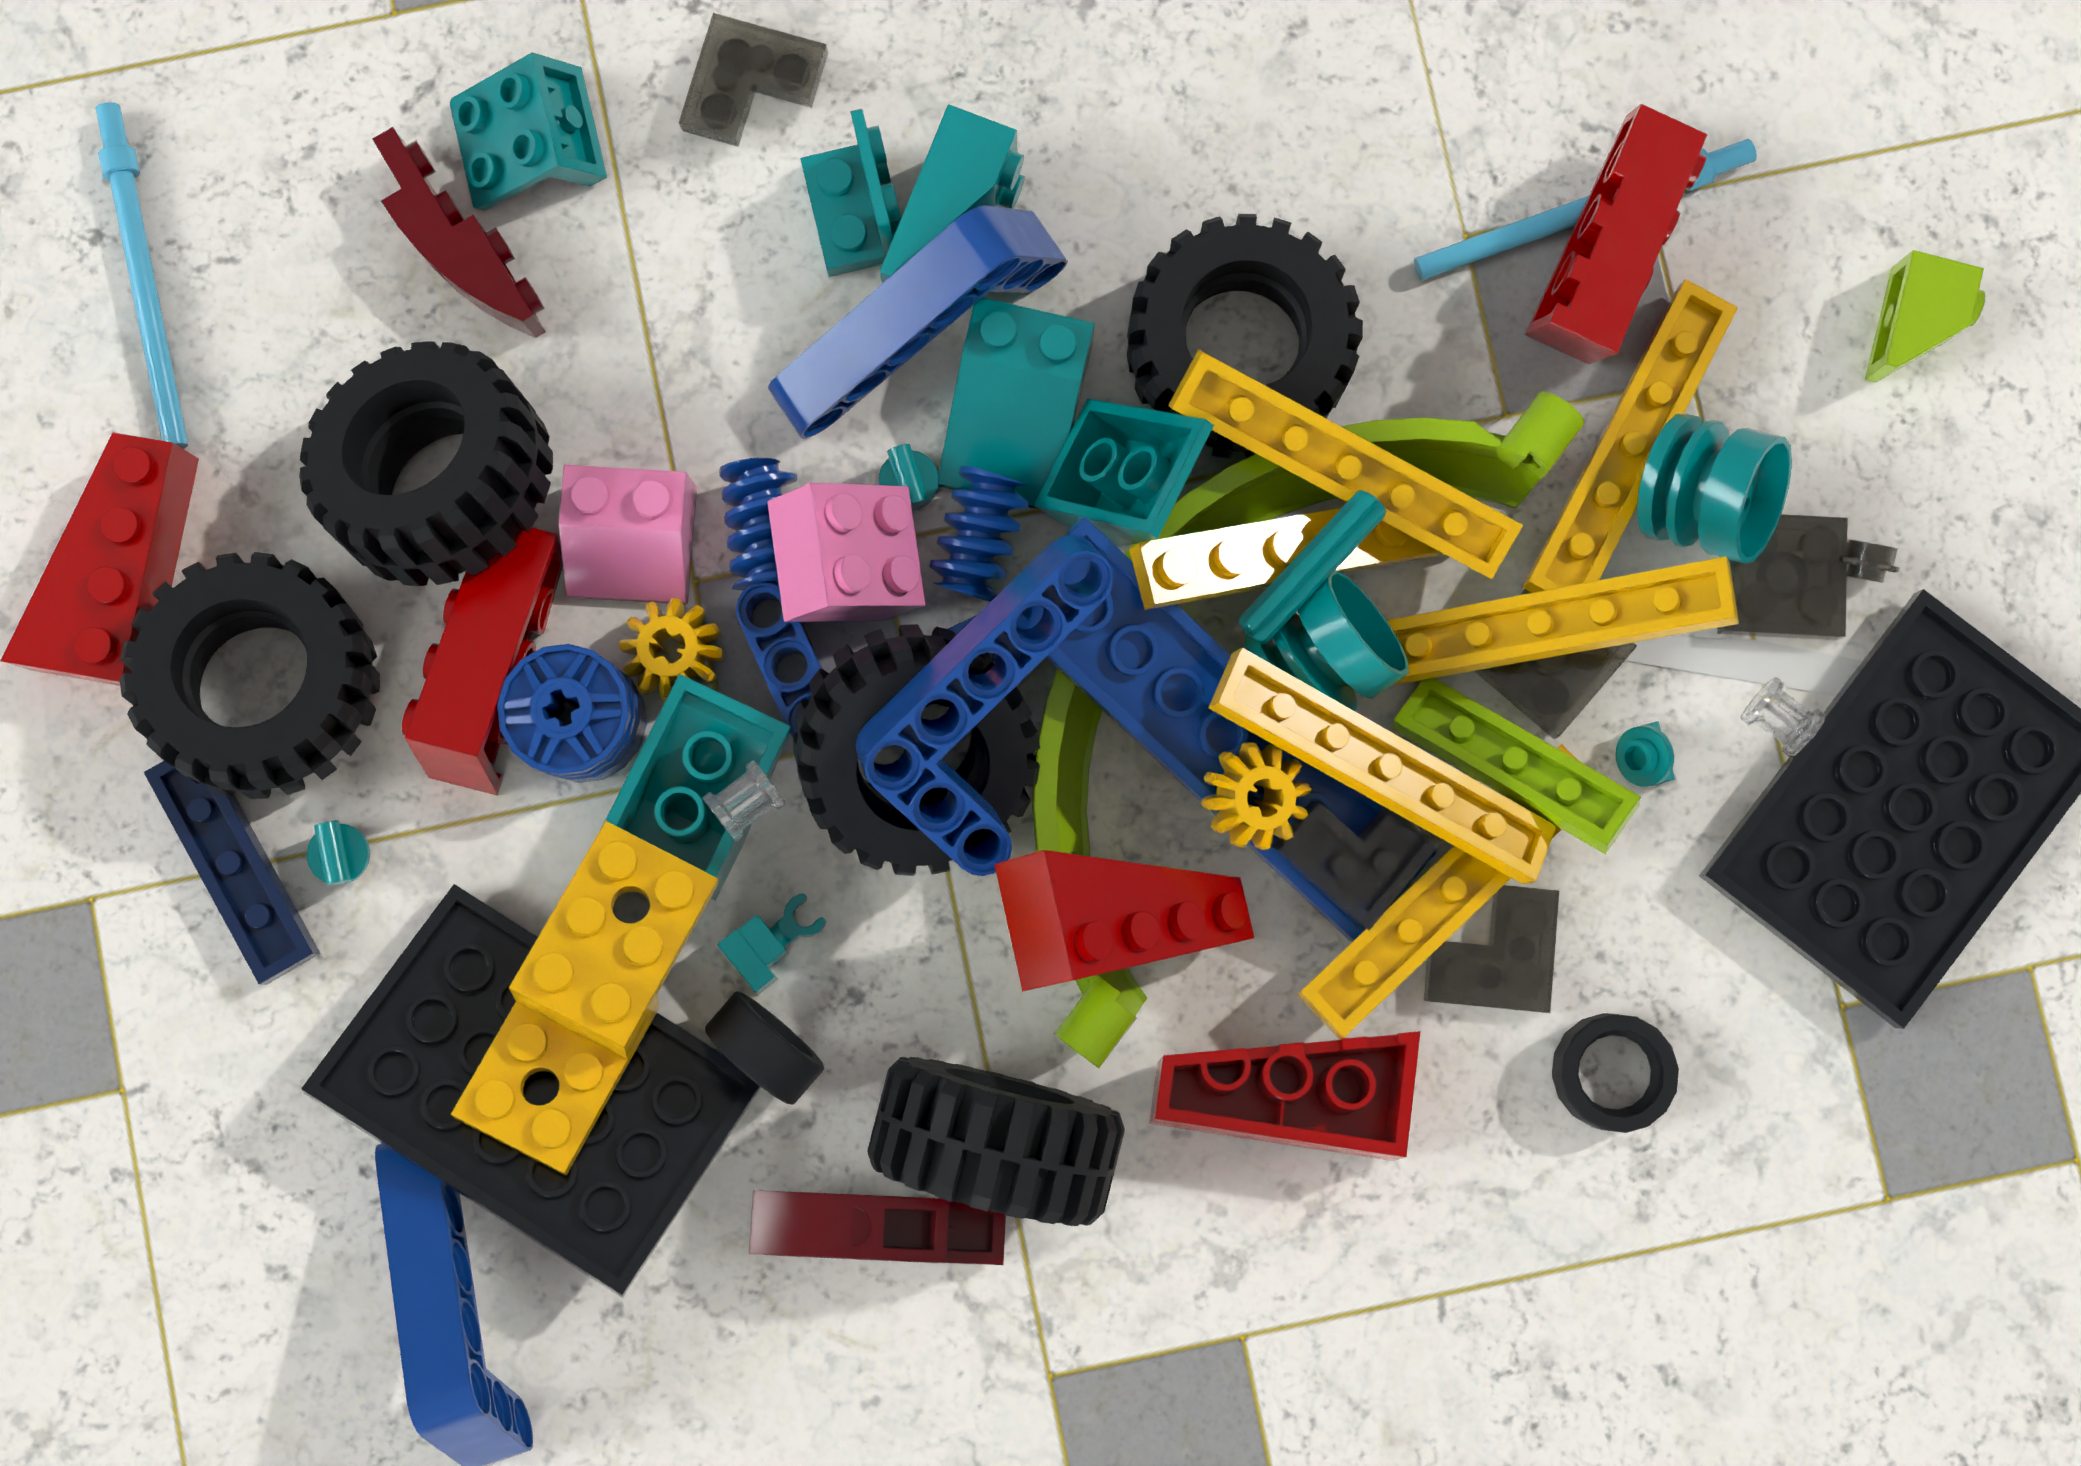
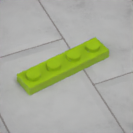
[1393,678,1641,855]

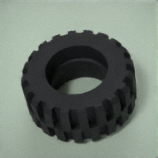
[1127,214,1363,459]
[299,341,553,587]
[119,552,380,799]
[793,624,1040,876]
[867,1057,1125,1226]

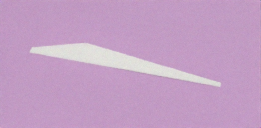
[1577,636,1862,696]

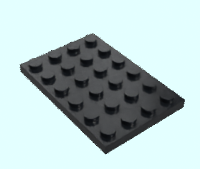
[1699,589,2081,1029]
[301,884,761,1298]

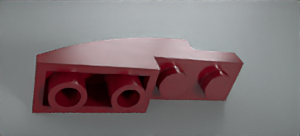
[372,127,546,338]
[749,1190,1006,1265]

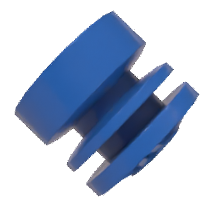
[497,644,647,783]

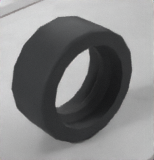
[705,991,824,1105]
[1552,1013,1679,1133]

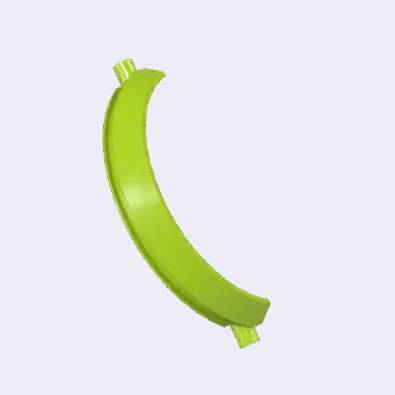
[1032,391,1585,1068]

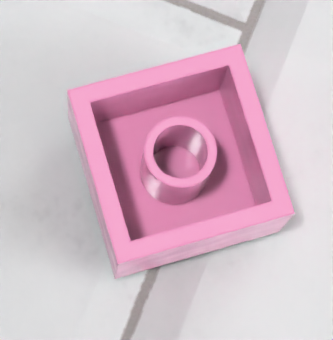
[767,483,926,622]

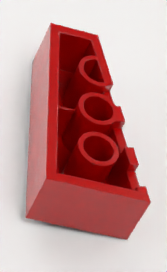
[1525,104,1708,364]
[0,432,199,686]
[402,527,563,796]
[994,850,1255,992]
[1149,1031,1421,1161]

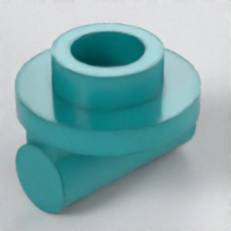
[879,444,939,511]
[1615,721,1676,787]
[307,820,370,886]

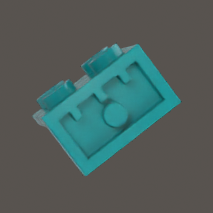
[450,52,607,210]
[800,109,901,277]

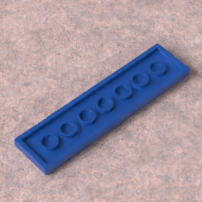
[1016,517,1437,942]

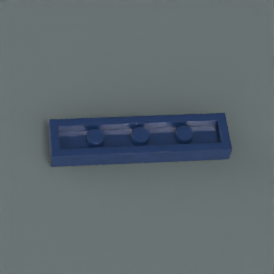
[143,761,321,985]

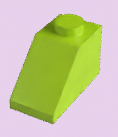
[1865,250,1985,382]

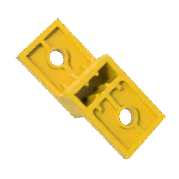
[451,821,718,1175]

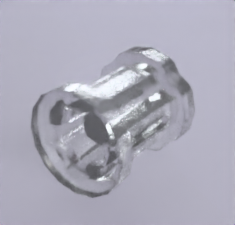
[1741,677,1826,757]
[702,760,786,842]

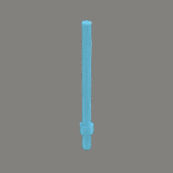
[95,102,188,449]
[1414,139,1757,281]

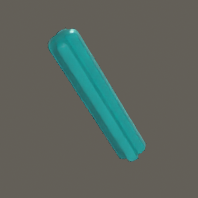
[1238,490,1386,645]

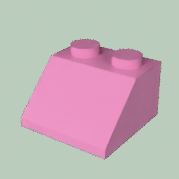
[559,465,697,605]

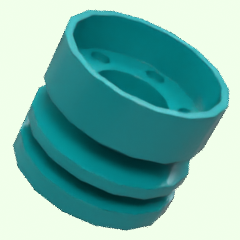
[1637,414,1792,564]
[1245,570,1409,711]

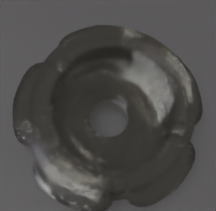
[1838,539,1900,583]

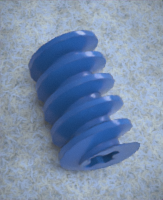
[719,458,798,591]
[929,466,1030,602]

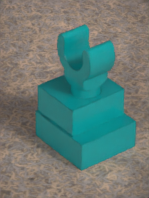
[717,893,826,994]

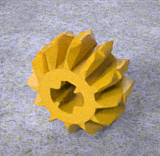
[619,598,725,701]
[1201,742,1312,850]

